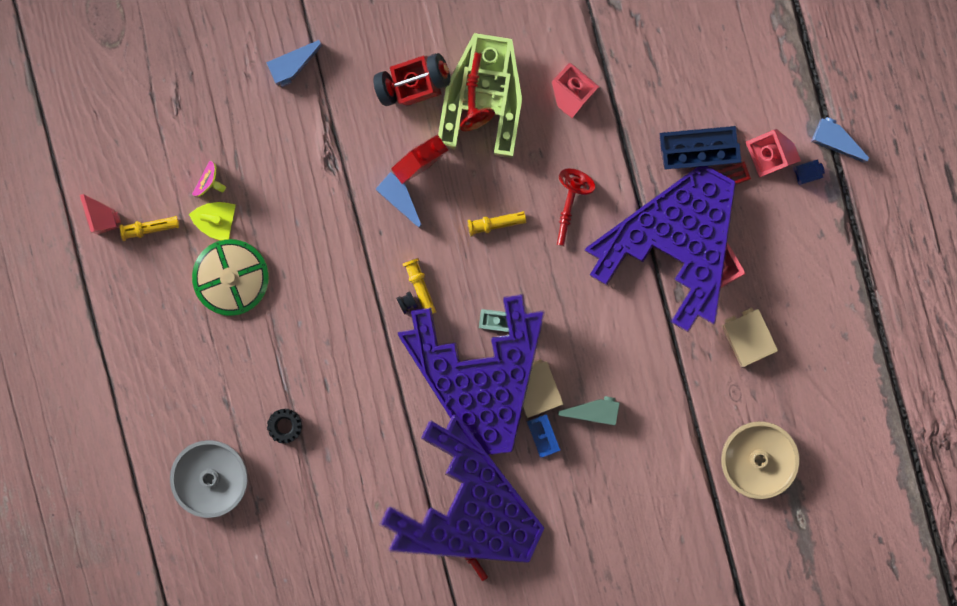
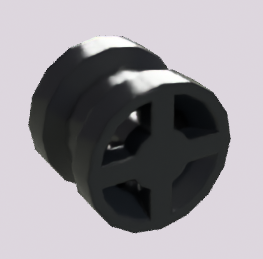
[396,291,418,315]

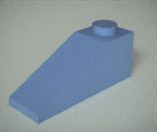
[266,40,322,87]
[811,117,869,163]
[376,172,422,228]

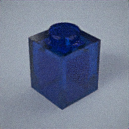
[793,159,825,186]

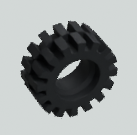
[267,409,303,444]

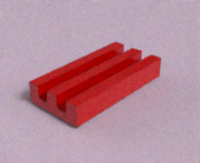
[717,161,751,185]

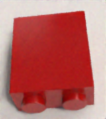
[391,135,449,184]

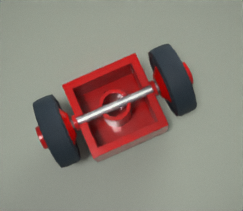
[373,53,451,106]

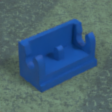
[527,414,560,457]

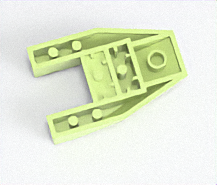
[438,33,522,158]

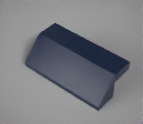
[659,126,741,170]

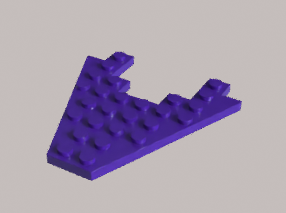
[585,166,736,333]
[398,294,545,455]
[380,414,544,563]

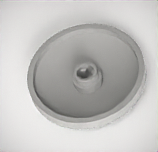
[170,440,248,518]

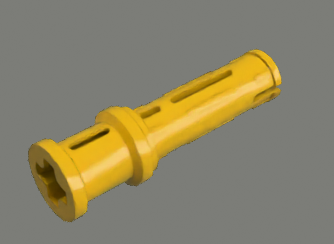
[467,211,526,237]
[119,216,179,241]
[402,258,437,314]

